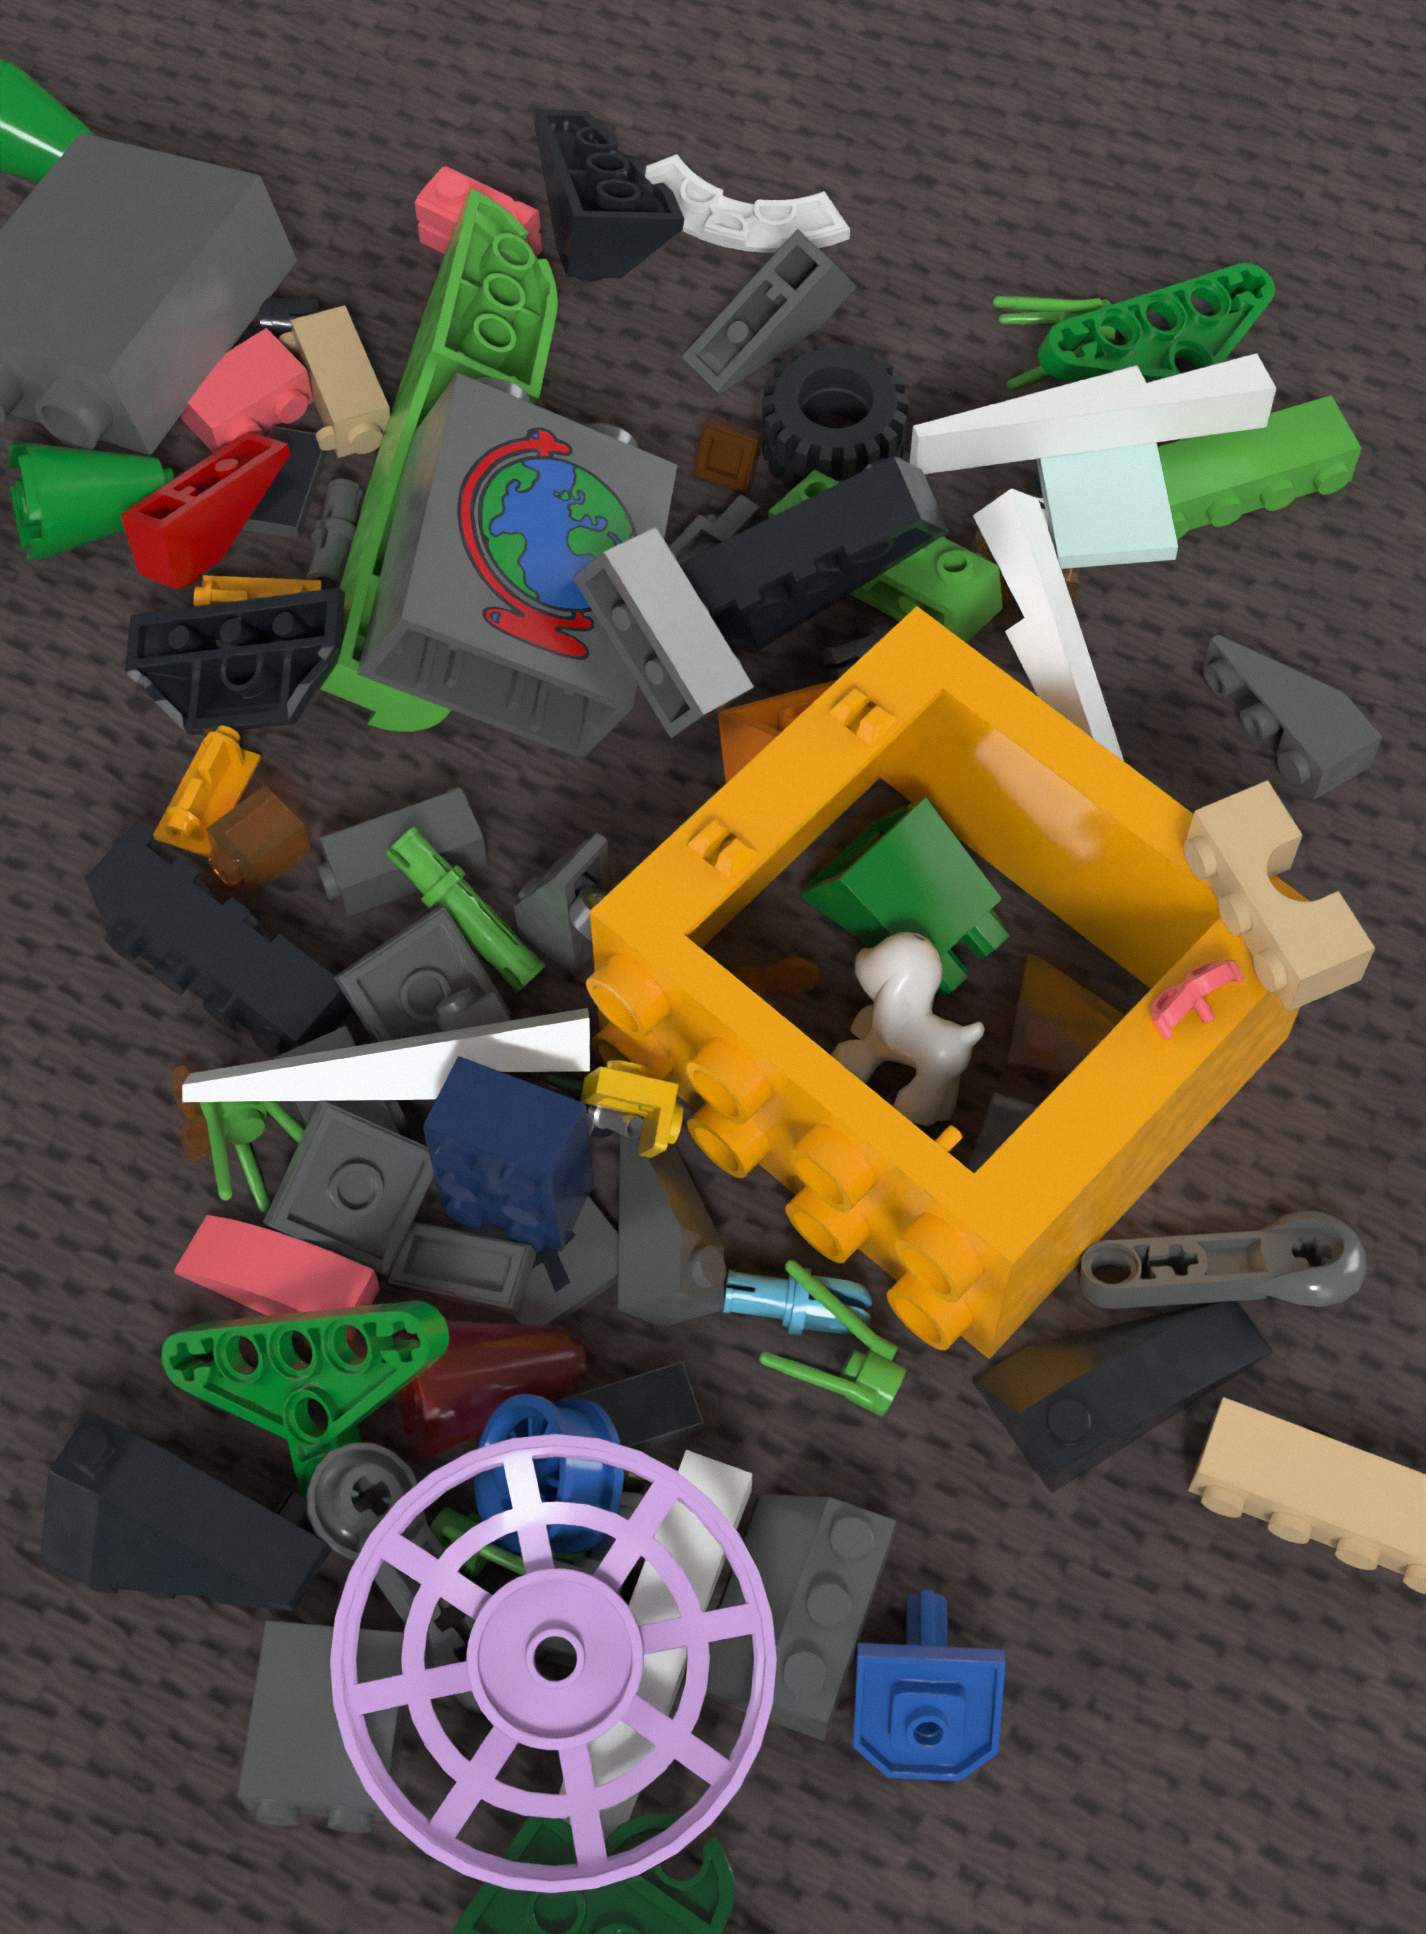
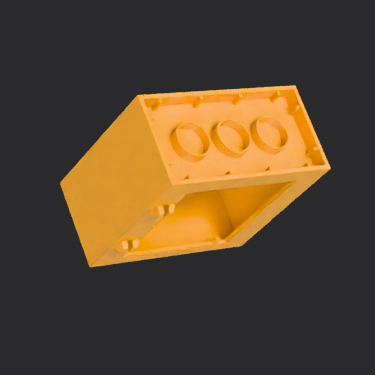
[586,606,1310,1359]

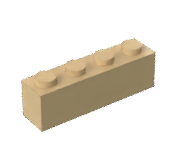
[1188,1397,1426,1594]

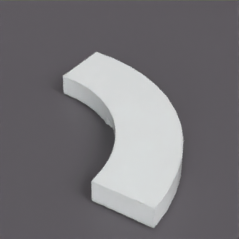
[645,154,850,253]

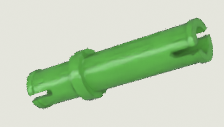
[385,826,546,993]

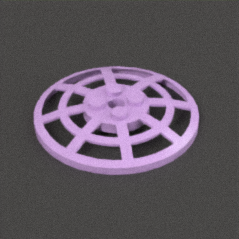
[330,1434,777,1893]

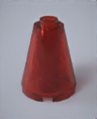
[392,1320,587,1458]

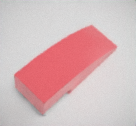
[174,1215,380,1340]

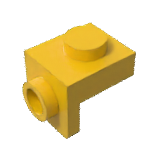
[580,1060,683,1158]

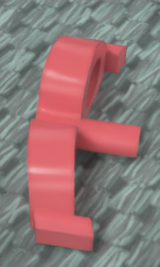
[1151,960,1245,1040]

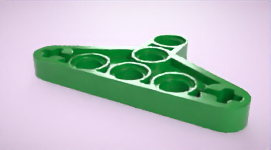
[1038,263,1275,383]
[162,1301,449,1505]

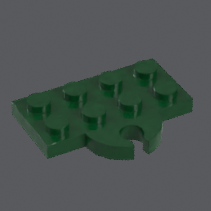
[452,1813,734,1934]

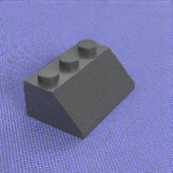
[704,1494,896,1741]

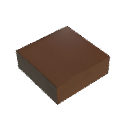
[693,416,764,493]

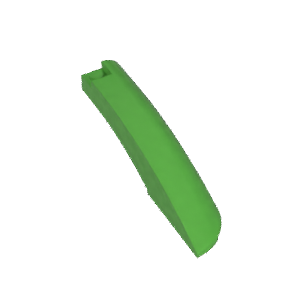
[320,188,558,732]

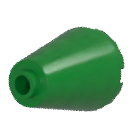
[0,58,98,183]
[7,442,174,562]

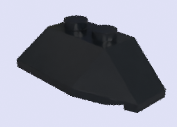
[125,588,345,735]

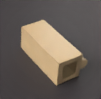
[278,305,390,458]

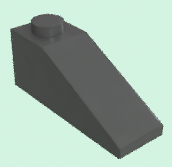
[682,229,857,394]
[514,833,612,976]
[618,1134,726,1326]

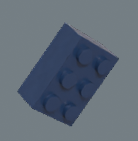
[423,1056,594,1252]

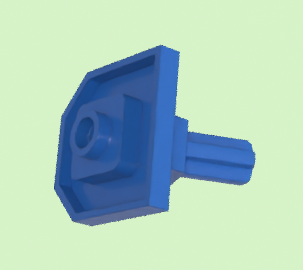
[853,1589,1006,1781]

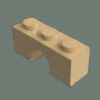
[1184,780,1375,1012]

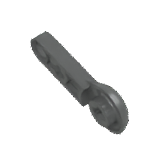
[1079,1210,1367,1309]
[306,1443,484,1714]

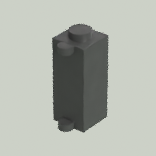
[315,787,488,917]

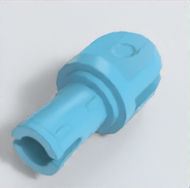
[723,1268,872,1336]

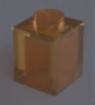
[206,785,311,897]

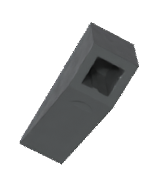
[1203,635,1382,800]

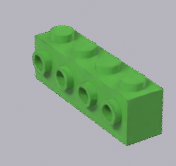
[768,470,1003,643]

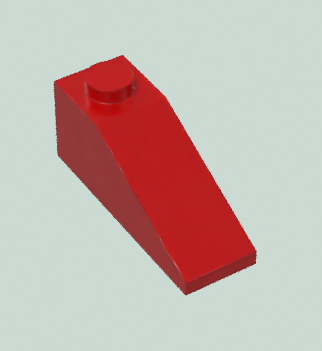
[120,431,290,590]

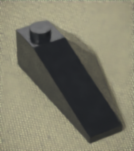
[533,109,685,282]
[973,1301,1273,1494]

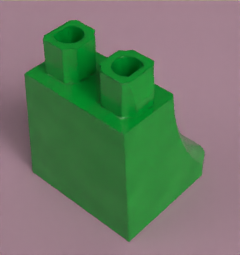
[800,797,1010,997]

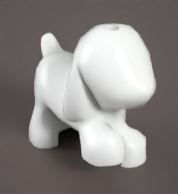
[831,932,985,1126]

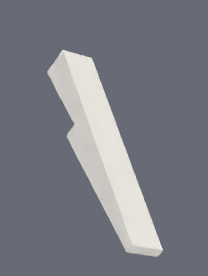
[910,353,1276,474]
[973,488,1124,761]
[182,1008,590,1102]
[559,1450,752,1840]

